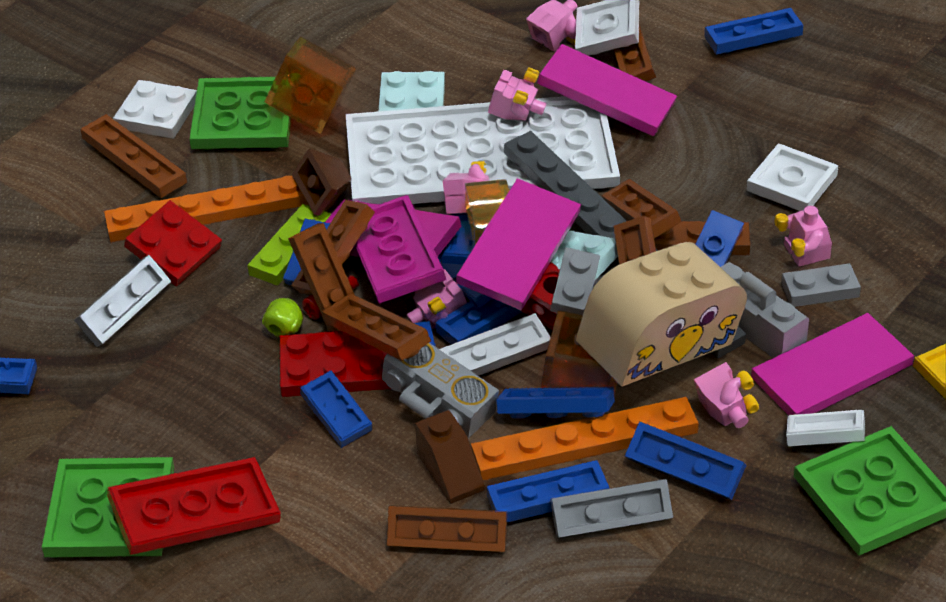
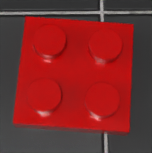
[124,200,222,287]

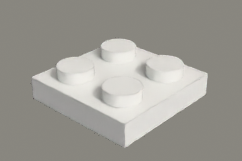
[575,0,639,56]
[113,80,197,139]
[746,143,838,211]

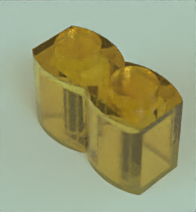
[465,179,510,247]

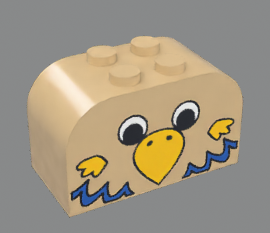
[576,242,747,386]

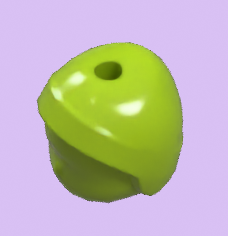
[262,298,303,337]

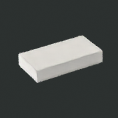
[786,410,865,446]

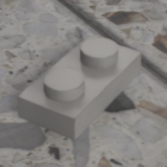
[550,247,600,318]
[781,263,861,307]

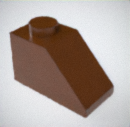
[292,149,352,216]
[415,410,485,504]

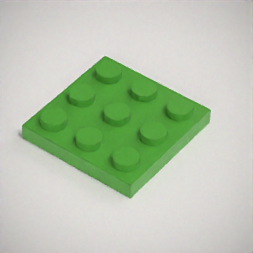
[190,76,294,150]
[794,426,946,556]
[42,457,174,557]

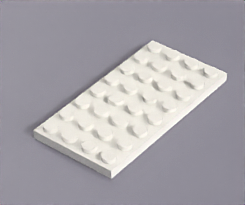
[346,96,620,204]

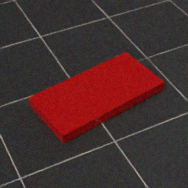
[107,457,281,555]

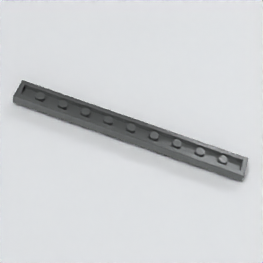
[504,131,746,359]

